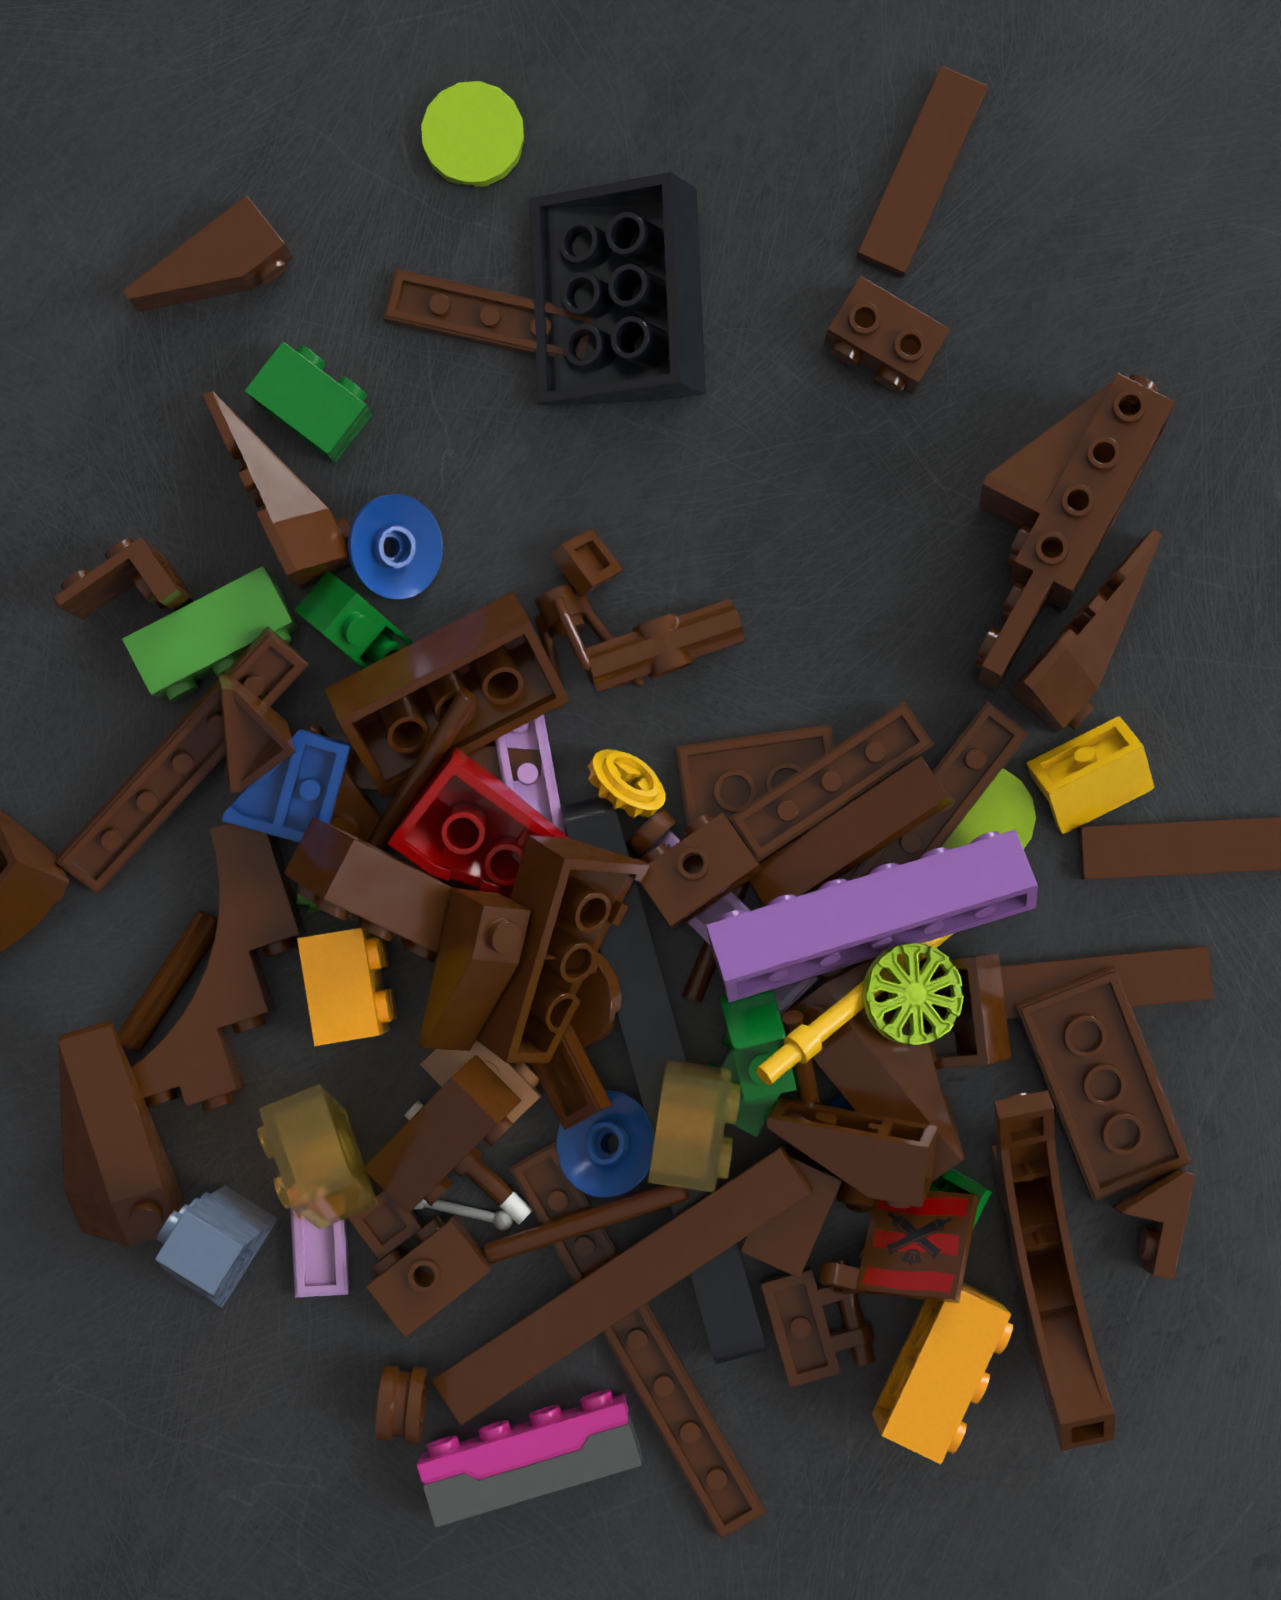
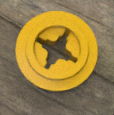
[587,749,666,818]

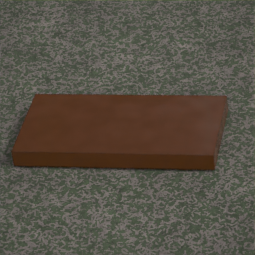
[1014,965,1192,1202]

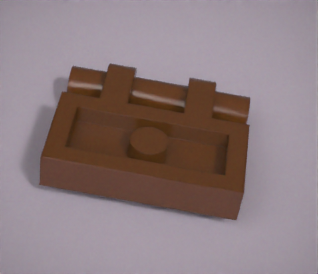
[760,1257,876,1388]

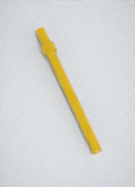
[756,933,954,1086]

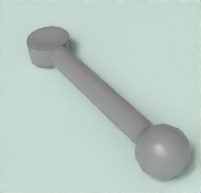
[414,1199,513,1230]

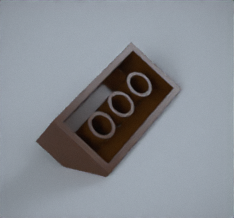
[325,591,570,798]

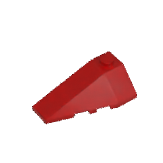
[387,747,570,898]

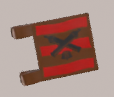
[820,1181,979,1303]

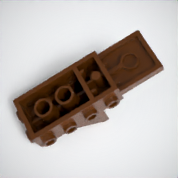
[975,372,1176,692]

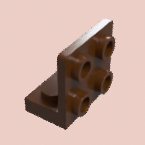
[53,537,196,620]

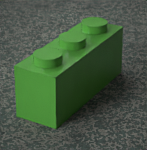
[122,566,300,702]

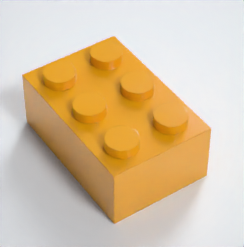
[871,1282,1013,1465]

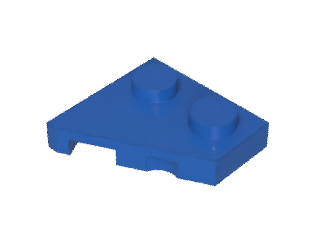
[222,729,352,843]

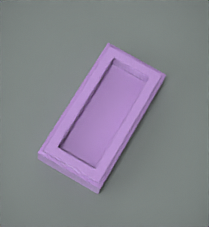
[290,1186,350,1298]

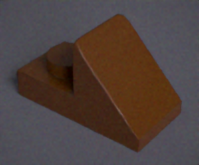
[1113,1168,1196,1280]

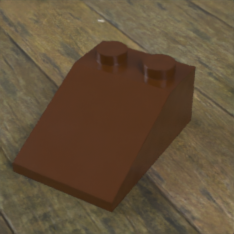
[844,953,1012,1069]

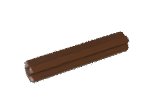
[117,910,218,1052]

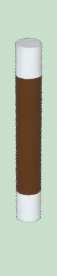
[404,1100,532,1225]

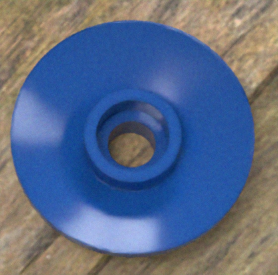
[348,494,443,600]
[556,1090,656,1197]

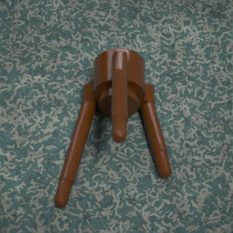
[534,584,644,708]

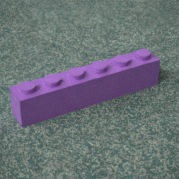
[706,830,1038,1003]

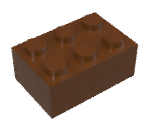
[284,816,458,962]

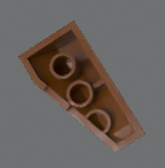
[203,391,351,590]
[1008,529,1162,733]
[0,809,70,954]
[786,957,965,1182]
[58,1020,184,1247]

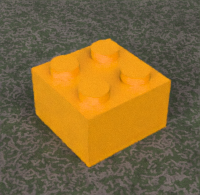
[297,928,397,1046]

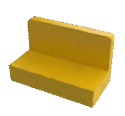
[1026,716,1154,834]

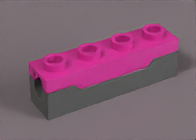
[417,1389,642,1528]

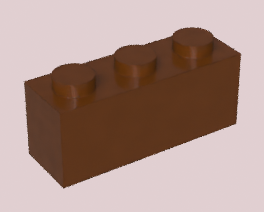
[363,1055,522,1214]

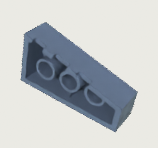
[155,1185,278,1309]

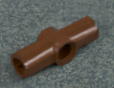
[585,599,745,694]

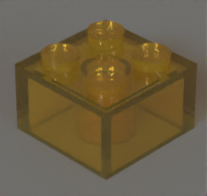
[648,1060,741,1193]
[257,1084,378,1229]

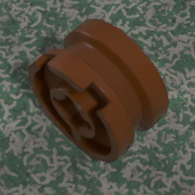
[376,1364,428,1444]

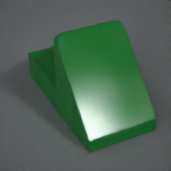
[719,989,797,1102]

